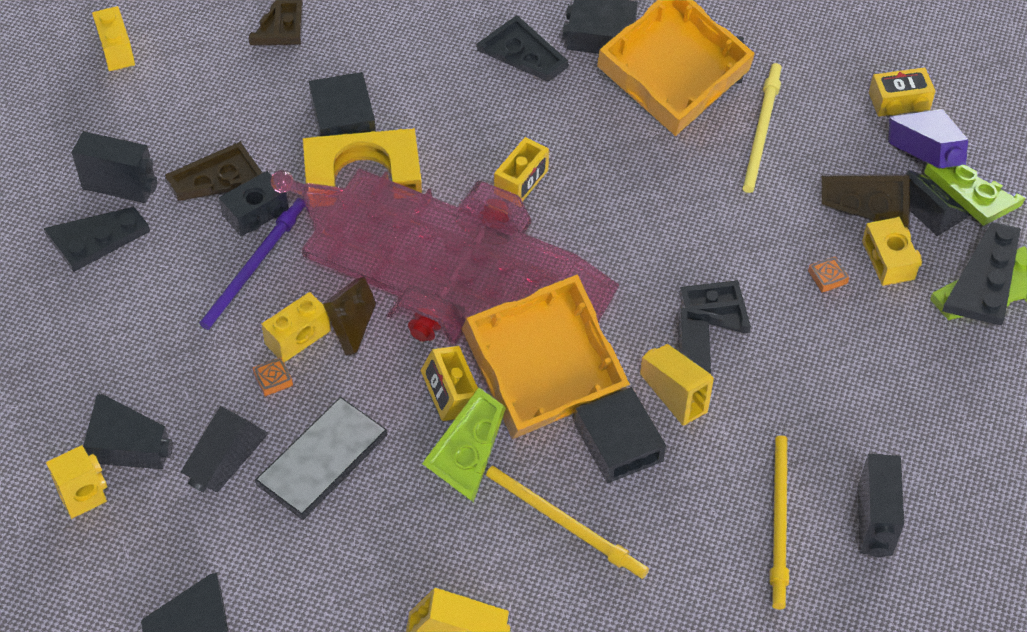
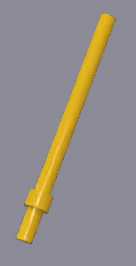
[769,435,789,610]
[486,466,649,579]

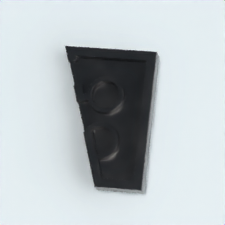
[476,15,569,82]
[44,206,150,272]

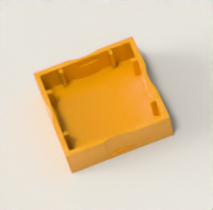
[597,0,755,136]
[462,274,630,439]

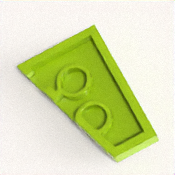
[924,164,1026,226]
[422,388,506,502]

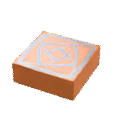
[808,256,849,293]
[253,357,293,396]

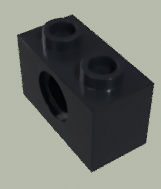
[219,171,289,237]

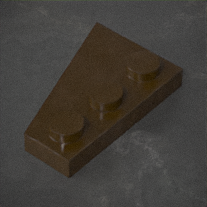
[164,141,263,201]
[821,174,910,231]

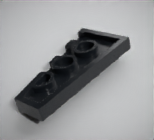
[942,222,1021,326]

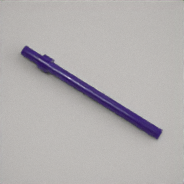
[199,198,306,330]

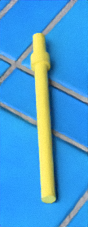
[743,63,782,193]

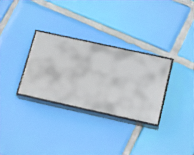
[255,396,388,520]

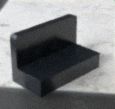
[678,307,711,374]

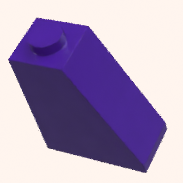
[888,109,968,168]

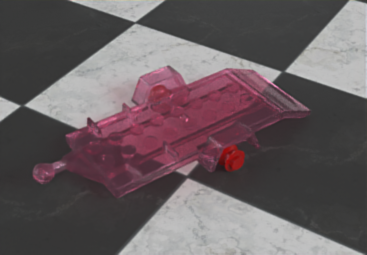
[270,168,620,345]

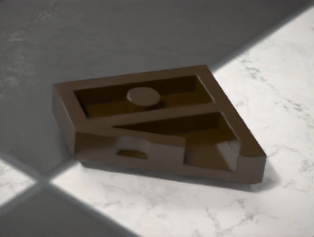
[249,0,303,45]
[323,277,376,356]

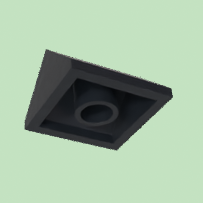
[906,170,970,236]

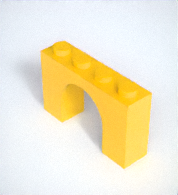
[303,128,422,208]

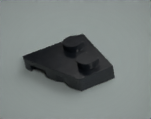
[679,280,751,334]

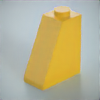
[640,344,714,426]
[406,588,510,632]

